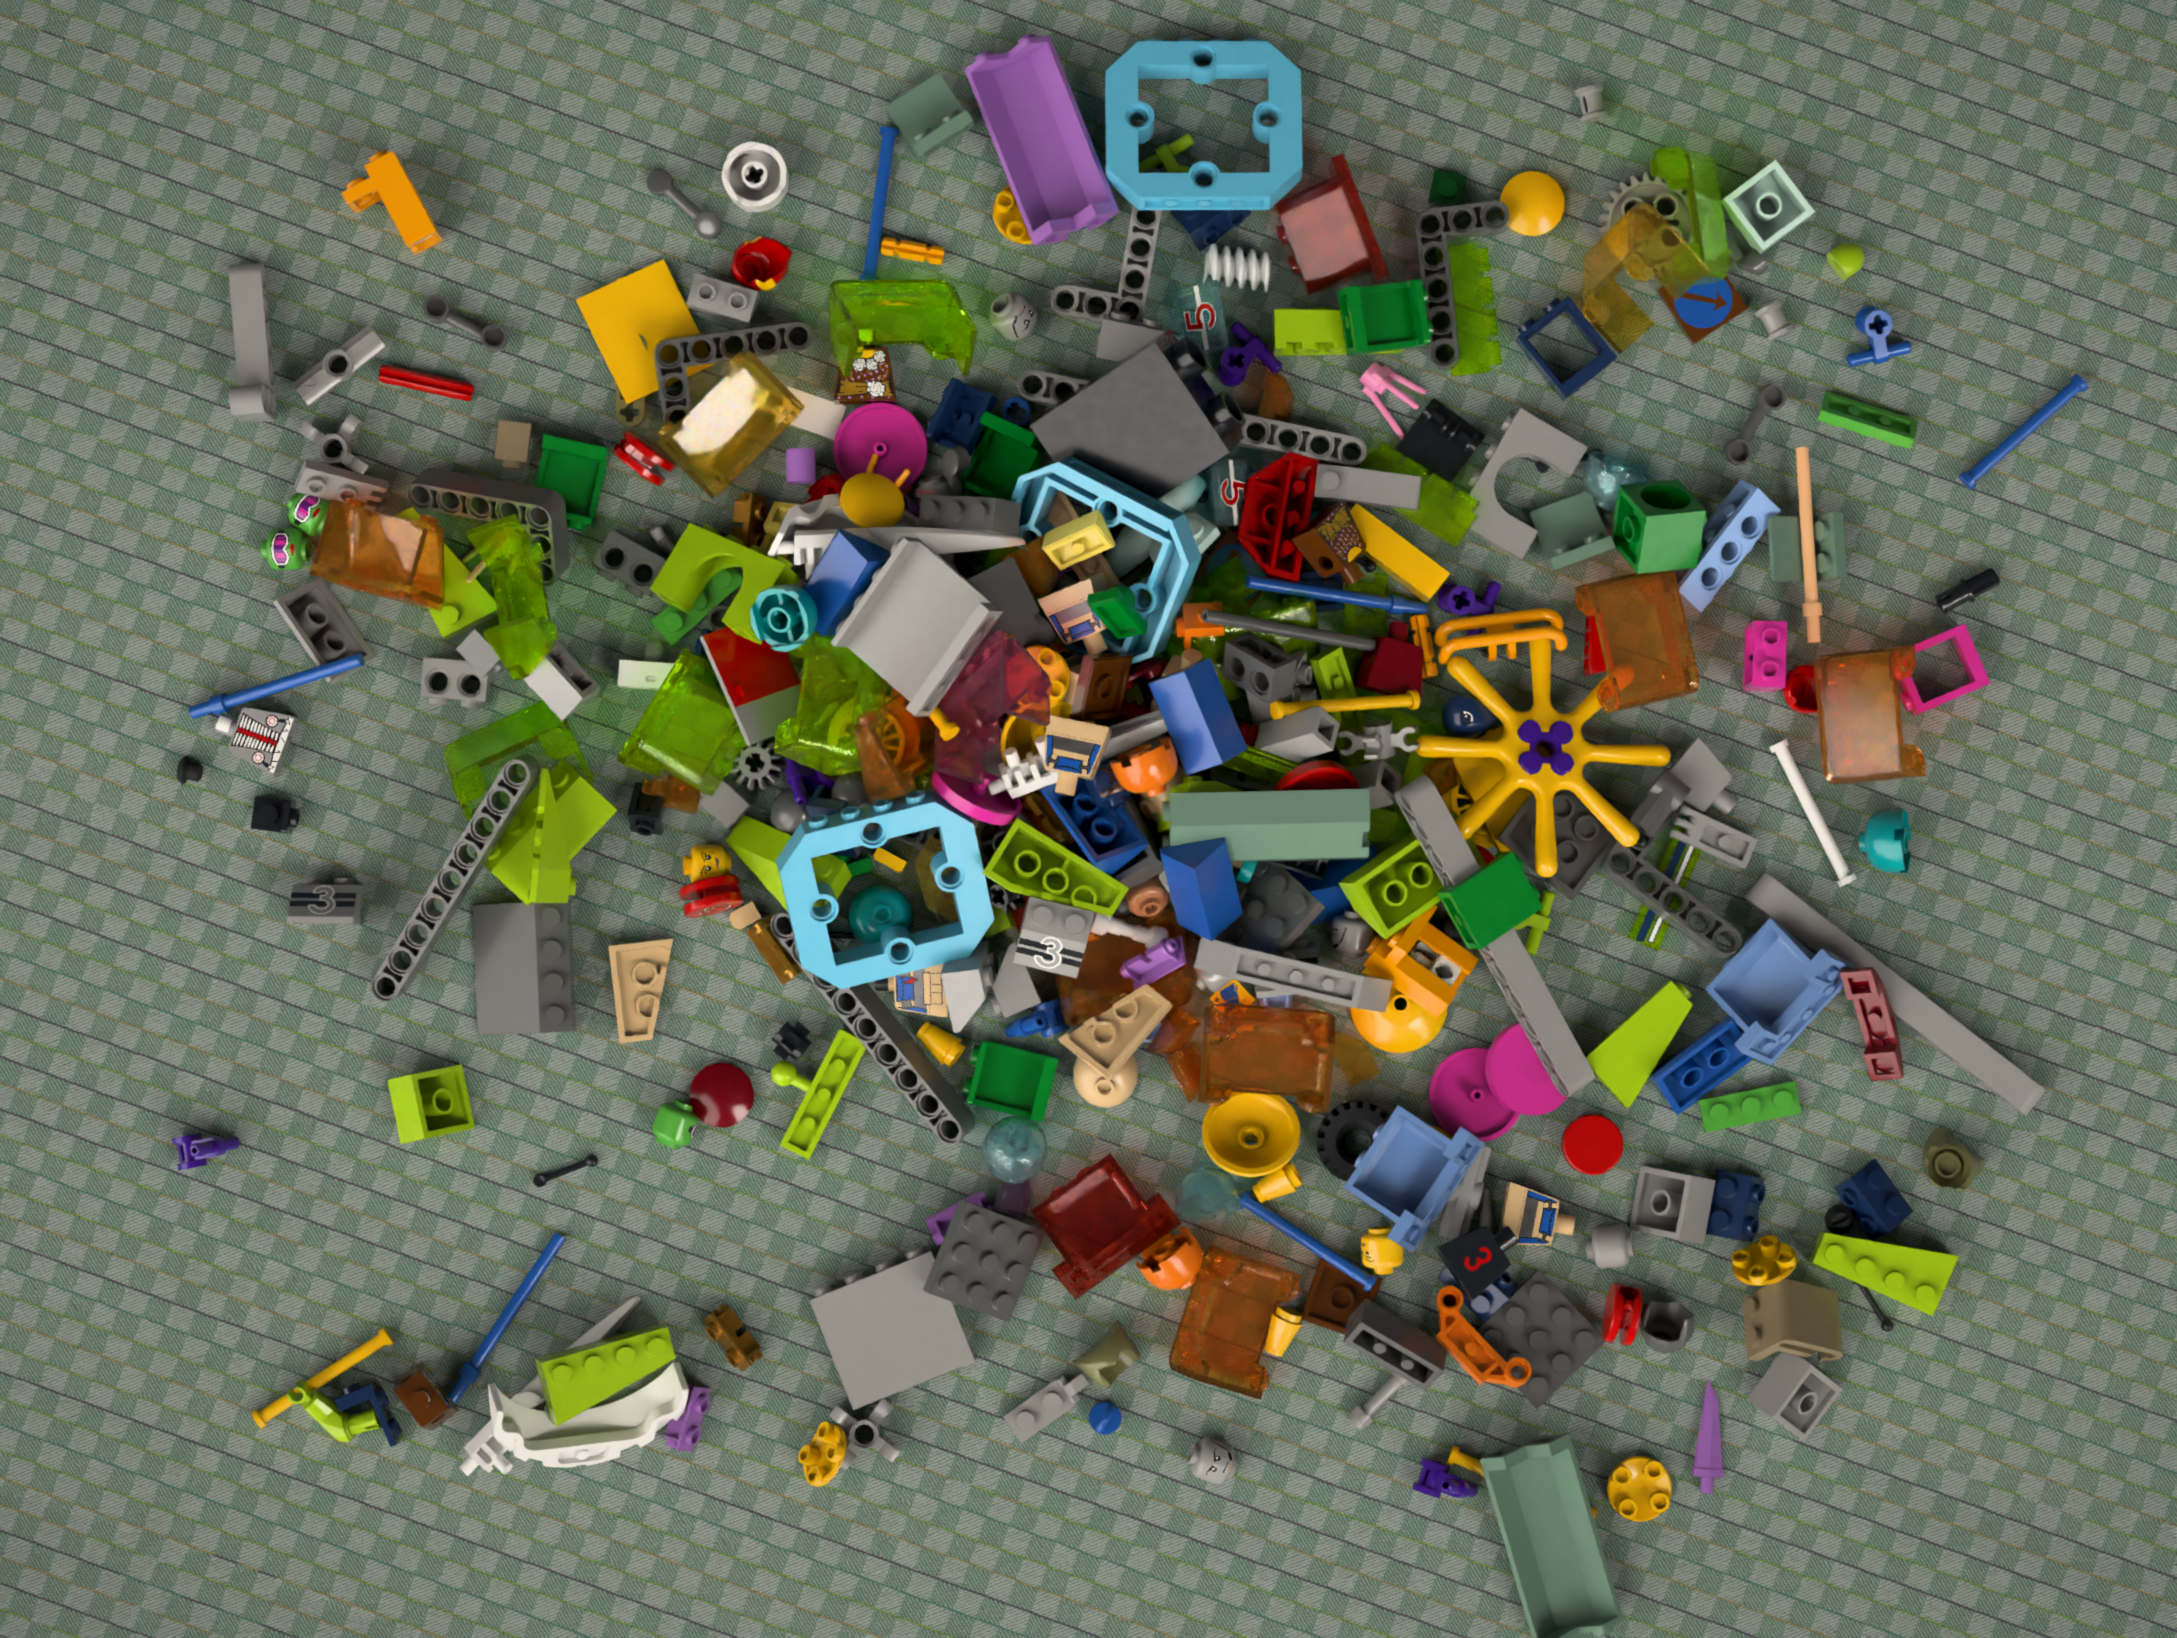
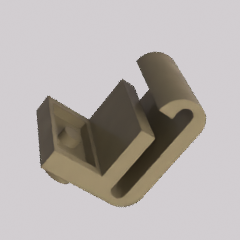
[1742,1279,1843,1362]

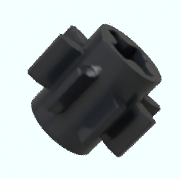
[988,879,1026,913]
[771,1021,812,1061]

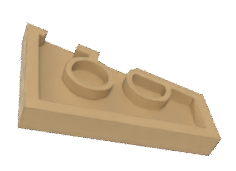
[608,939,673,1044]
[1058,984,1173,1081]

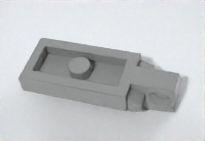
[1003,1372,1090,1444]

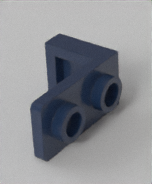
[335,1382,402,1447]

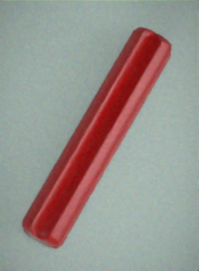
[378,364,475,401]

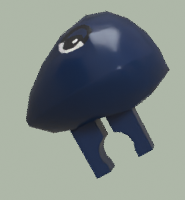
[1442,694,1498,739]

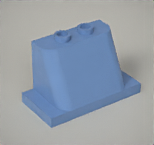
[1705,918,1856,1065]
[1344,1105,1485,1253]

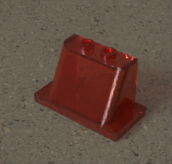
[1273,154,1390,297]
[1031,1153,1182,1300]

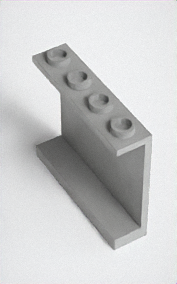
[830,537,1003,717]
[809,1247,976,1410]

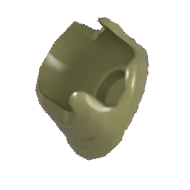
[1923,1126,1985,1191]
[1072,1320,1141,1388]

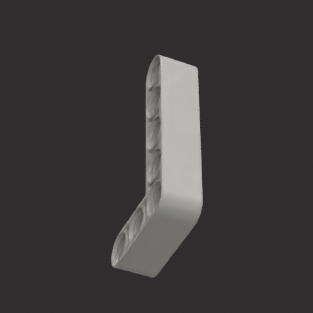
[1051,168,1162,325]
[229,262,277,423]

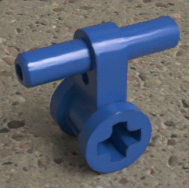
[1847,305,1912,367]
[1005,998,1071,1038]

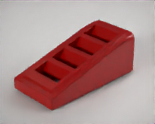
[1583,605,1614,677]

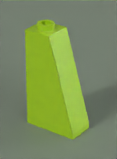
[1585,981,1693,1108]

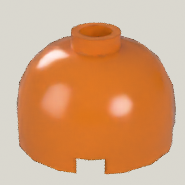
[1109,737,1178,797]
[1136,1227,1203,1290]

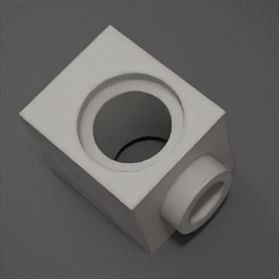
[699,779,752,830]

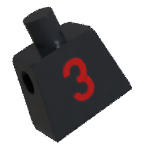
[1434,1226,1519,1301]

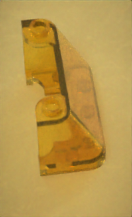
[656,350,805,501]

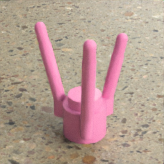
[1359,361,1426,440]

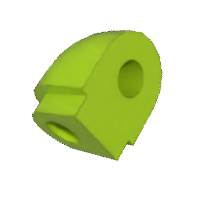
[1826,242,1865,281]

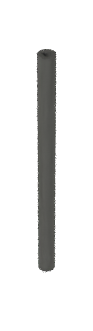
[1201,609,1376,652]

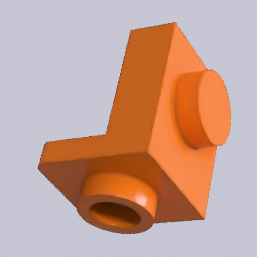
[1176,602,1225,649]

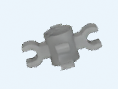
[298,413,371,475]
[1338,720,1420,760]
[829,1398,901,1470]

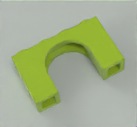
[650,523,801,645]

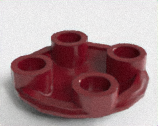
[1125,657,1170,690]
[689,1063,754,1128]

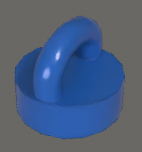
[1089,1401,1121,1435]

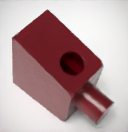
[1352,621,1423,699]

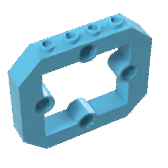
[1105,38,1303,210]
[984,456,1202,664]
[776,790,995,989]

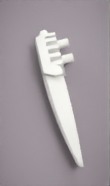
[777,527,1026,580]
[988,710,1168,799]
[459,1296,641,1476]

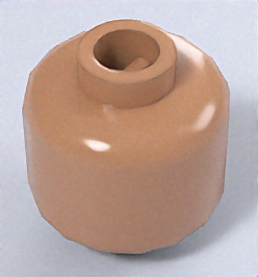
[1124,874,1169,917]

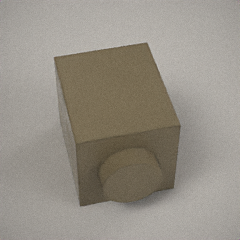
[494,420,534,470]

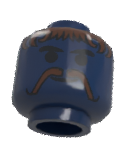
[1085,759,1132,811]

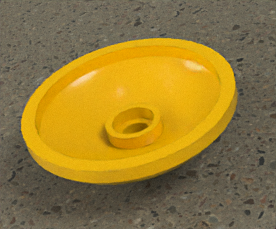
[1350,967,1448,1053]
[1202,1088,1300,1177]

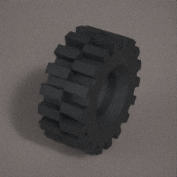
[1316,1101,1390,1182]

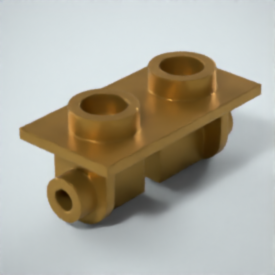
[731,493,768,548]
[1021,789,1076,849]
[746,913,803,985]
[702,1304,763,1372]

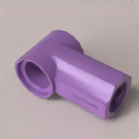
[786,448,818,485]

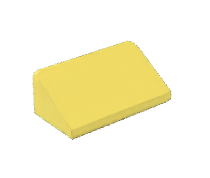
[1042,510,1115,571]

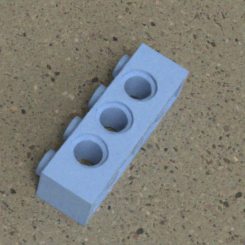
[1661,480,1781,612]

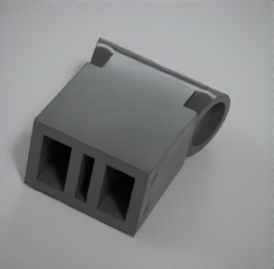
[967,556,1057,677]

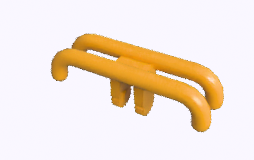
[1434,608,1568,665]

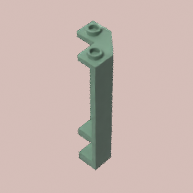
[1162,789,1370,862]
[1480,1433,1624,1638]

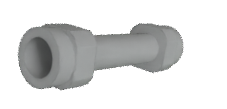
[1347,1371,1411,1431]

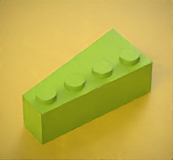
[1272,307,1404,356]
[383,507,504,640]
[1807,1231,1959,1316]
[535,1323,676,1426]

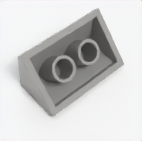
[273,577,376,686]

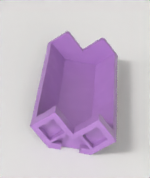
[965,34,1119,246]

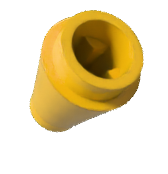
[916,1021,966,1067]
[1252,1161,1303,1203]
[1264,1305,1302,1357]

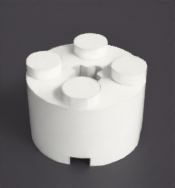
[722,141,789,212]

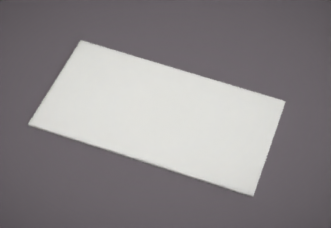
[777,386,846,440]

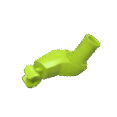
[287,1380,382,1442]

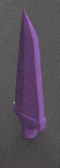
[1691,1379,1724,1494]

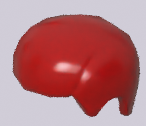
[1782,664,1835,714]

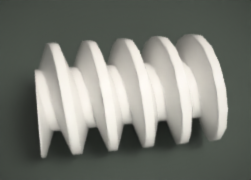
[1203,244,1271,292]

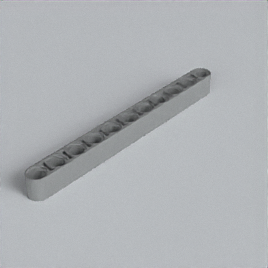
[1018,370,1367,468]
[1395,775,1595,1098]
[1744,873,2046,1117]

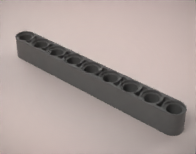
[371,754,541,1002]
[770,909,975,1144]

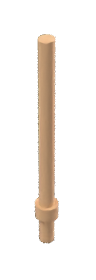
[1795,447,1822,643]

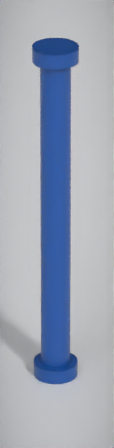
[859,127,899,284]
[1958,374,2088,490]
[1237,1190,1379,1292]

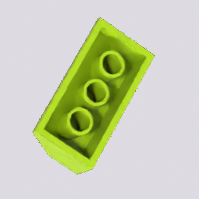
[474,759,617,906]
[1338,812,1487,939]

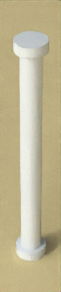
[1769,739,1857,887]

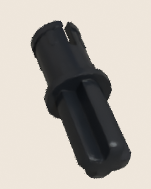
[1935,568,2000,614]

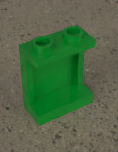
[1337,278,1433,356]
[960,411,1046,501]
[535,434,611,531]
[1437,851,1543,949]
[962,1040,1058,1123]

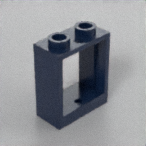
[1515,296,1617,401]

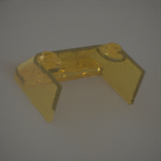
[1581,202,1710,354]

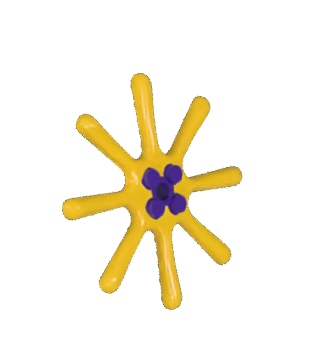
[1415,626,1671,877]

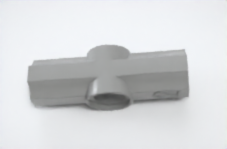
[292,324,388,407]
[1437,1146,1492,1239]

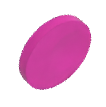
[833,403,928,492]
[930,759,1022,825]
[1485,1022,1568,1115]
[1428,1048,1520,1142]

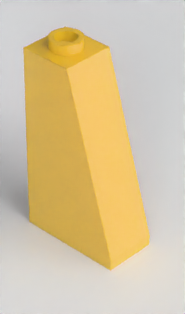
[1347,503,1450,603]

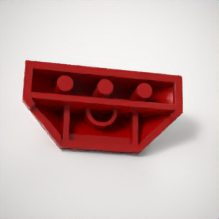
[1236,452,1320,582]

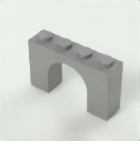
[1451,408,1588,562]
[1253,706,1403,811]

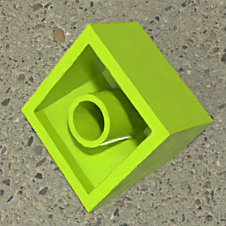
[387,1064,475,1144]

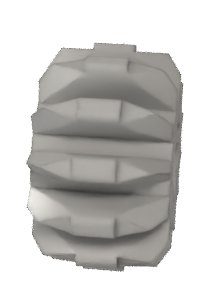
[728,740,784,791]

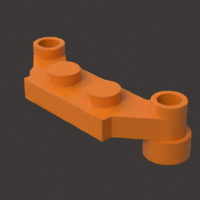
[1435,1286,1532,1388]

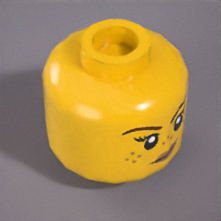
[682,844,731,883]
[1361,1226,1404,1275]

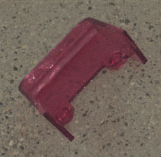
[935,630,1052,785]

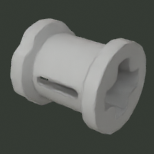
[1575,84,1609,124]
[1754,300,1795,342]

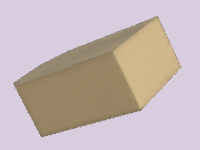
[729,901,762,930]

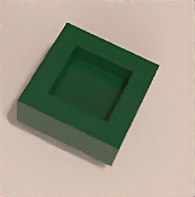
[1428,170,1467,207]

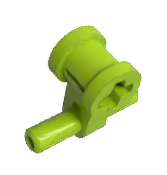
[1139,134,1194,173]
[1514,890,1556,955]

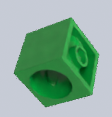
[1611,479,1707,574]

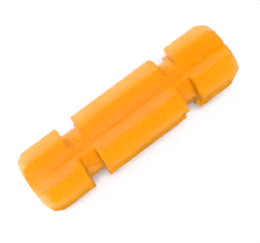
[881,237,945,265]
[1409,614,1438,679]

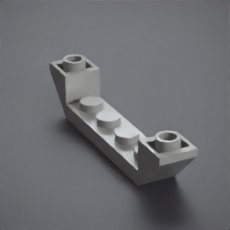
[1194,936,1393,1012]

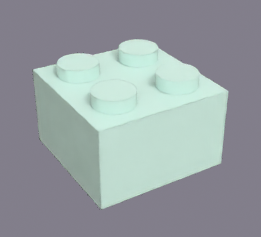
[1719,160,1815,254]

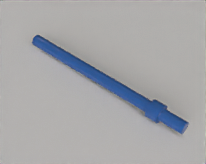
[1245,575,1427,615]
[189,653,365,719]
[447,1232,567,1403]

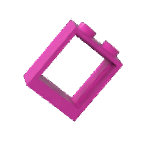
[1742,620,1787,692]
[1887,623,1990,716]

